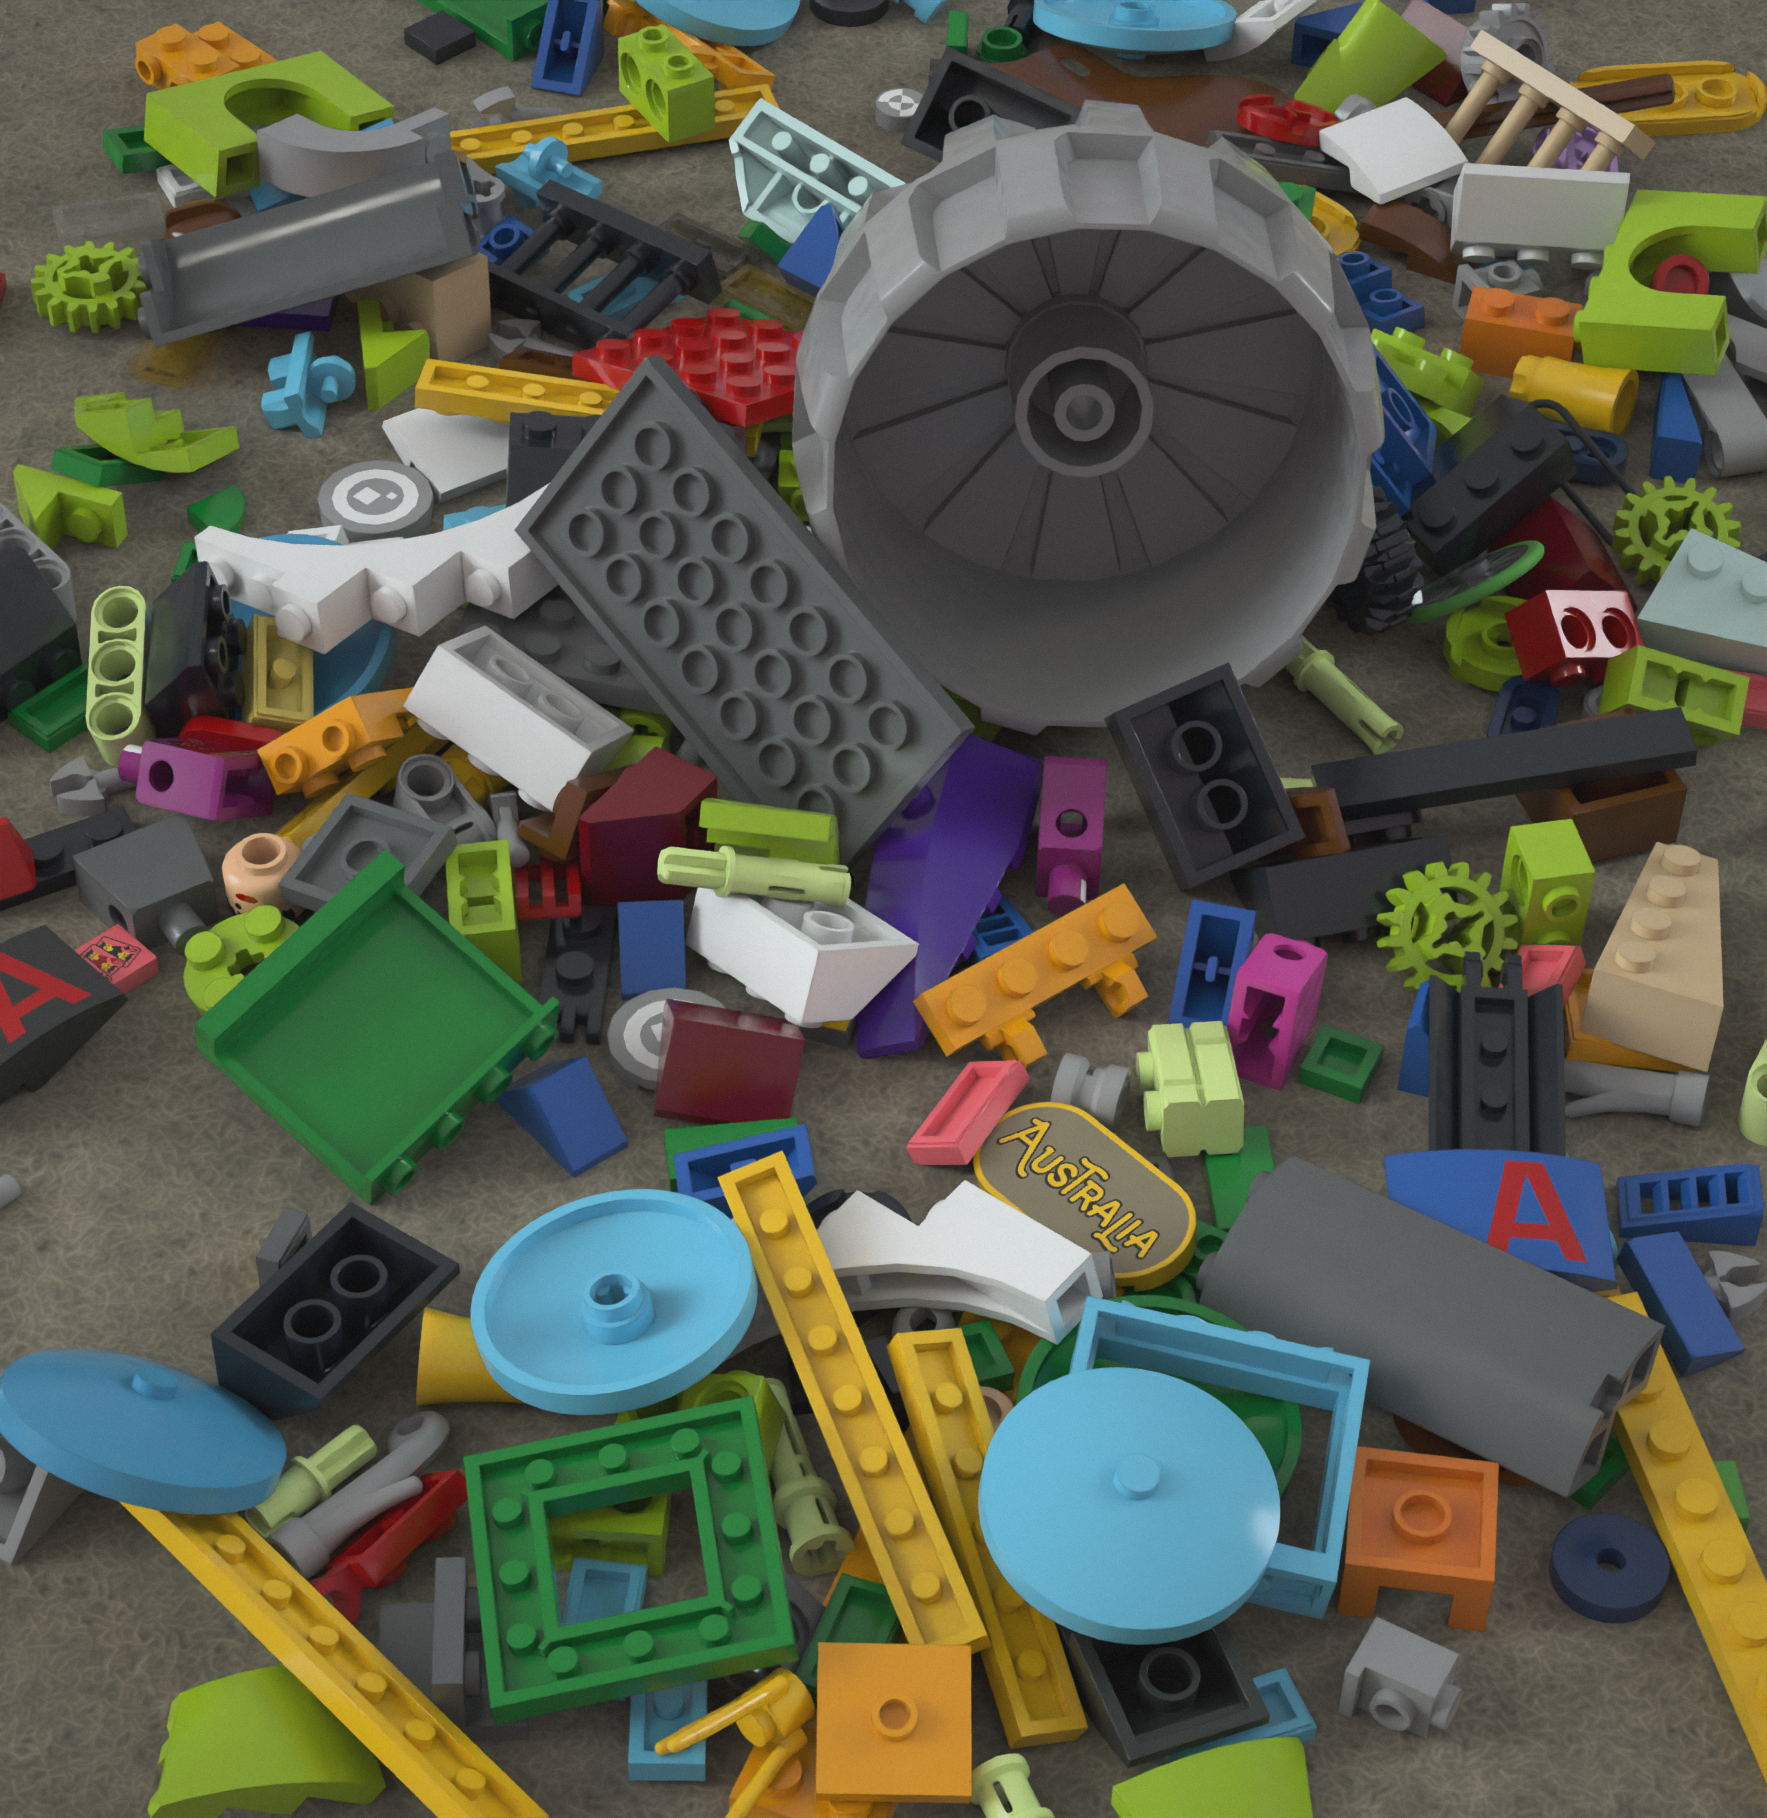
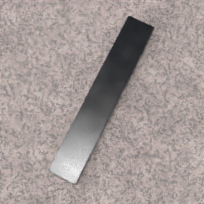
[1311,707,1697,821]

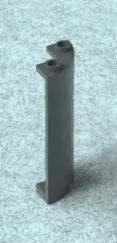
[137,149,481,347]
[1196,1155,1665,1498]

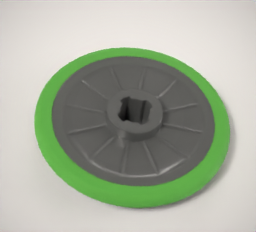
[1407,541,1544,623]

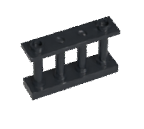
[488,179,722,350]

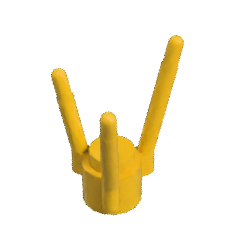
[655,1667,815,1818]

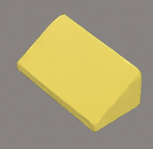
[241,614,314,733]

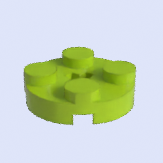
[1443,596,1527,692]
[183,905,299,1016]

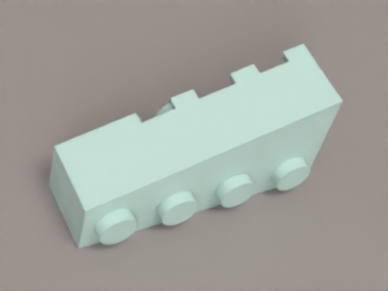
[1636,528,1767,675]

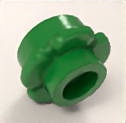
[976,26,1027,65]

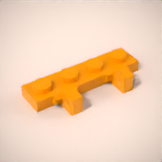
[603,0,776,91]
[913,883,1158,1069]

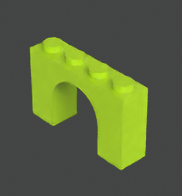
[144,51,394,198]
[1573,189,1767,376]

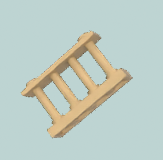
[1445,29,1655,172]

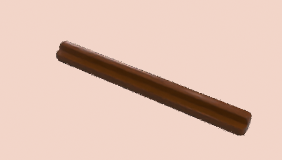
[1430,73,1675,140]

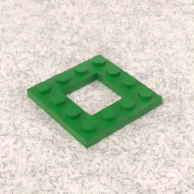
[463,1395,799,1724]

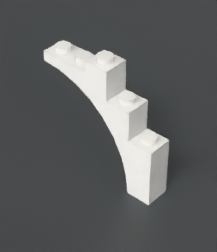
[194,483,558,654]
[722,1180,1103,1363]

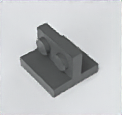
[278,792,458,912]
[378,1557,529,1742]

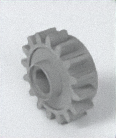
[1461,3,1556,105]

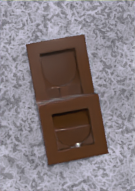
[1359,199,1471,284]
[1260,787,1350,859]

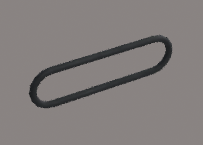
[1530,399,1647,547]

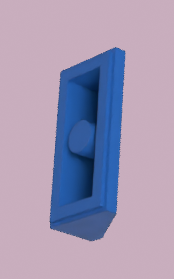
[1616,1231,1745,1378]

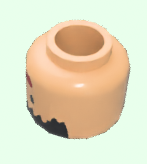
[222,833,305,921]

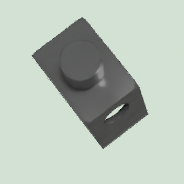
[73,813,219,957]

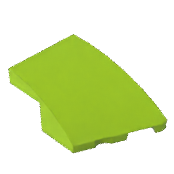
[74,392,240,473]
[699,798,840,865]
[148,1665,386,1818]
[1111,1737,1313,1818]

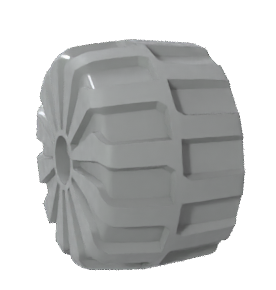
[792,99,1385,736]

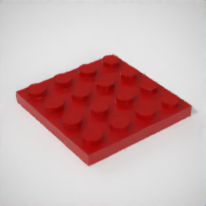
[572,308,804,428]

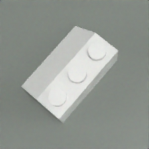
[1450,163,1630,270]
[402,626,634,812]
[685,888,919,1028]

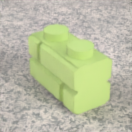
[1136,1021,1244,1157]

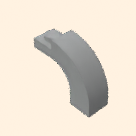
[257,107,451,197]

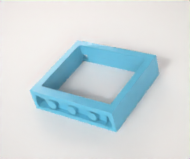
[1069,1296,1370,1620]

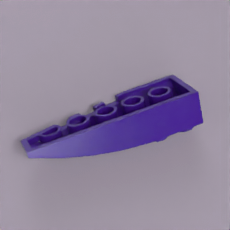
[856,734,1044,1059]

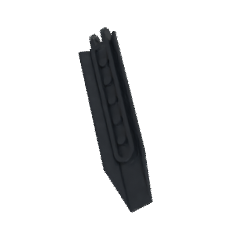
[1428,951,1566,1157]

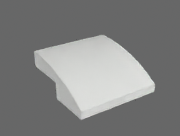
[1203,0,1322,62]
[1319,97,1468,205]
[382,408,509,504]

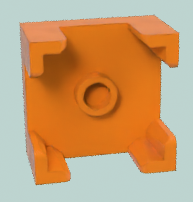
[1337,1446,1499,1632]

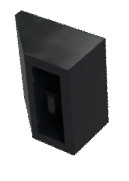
[145,561,247,738]

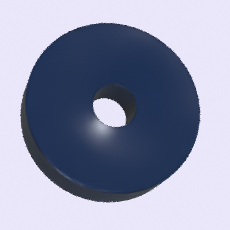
[1549,1512,1670,1623]

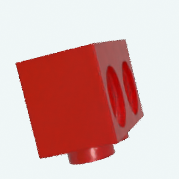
[1504,590,1644,687]

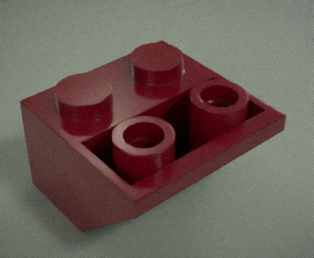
[577,746,718,909]

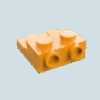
[135,21,279,90]
[257,687,415,799]

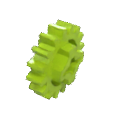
[31,241,153,333]
[1611,476,1741,586]
[1376,861,1518,993]

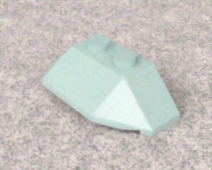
[729,98,906,245]

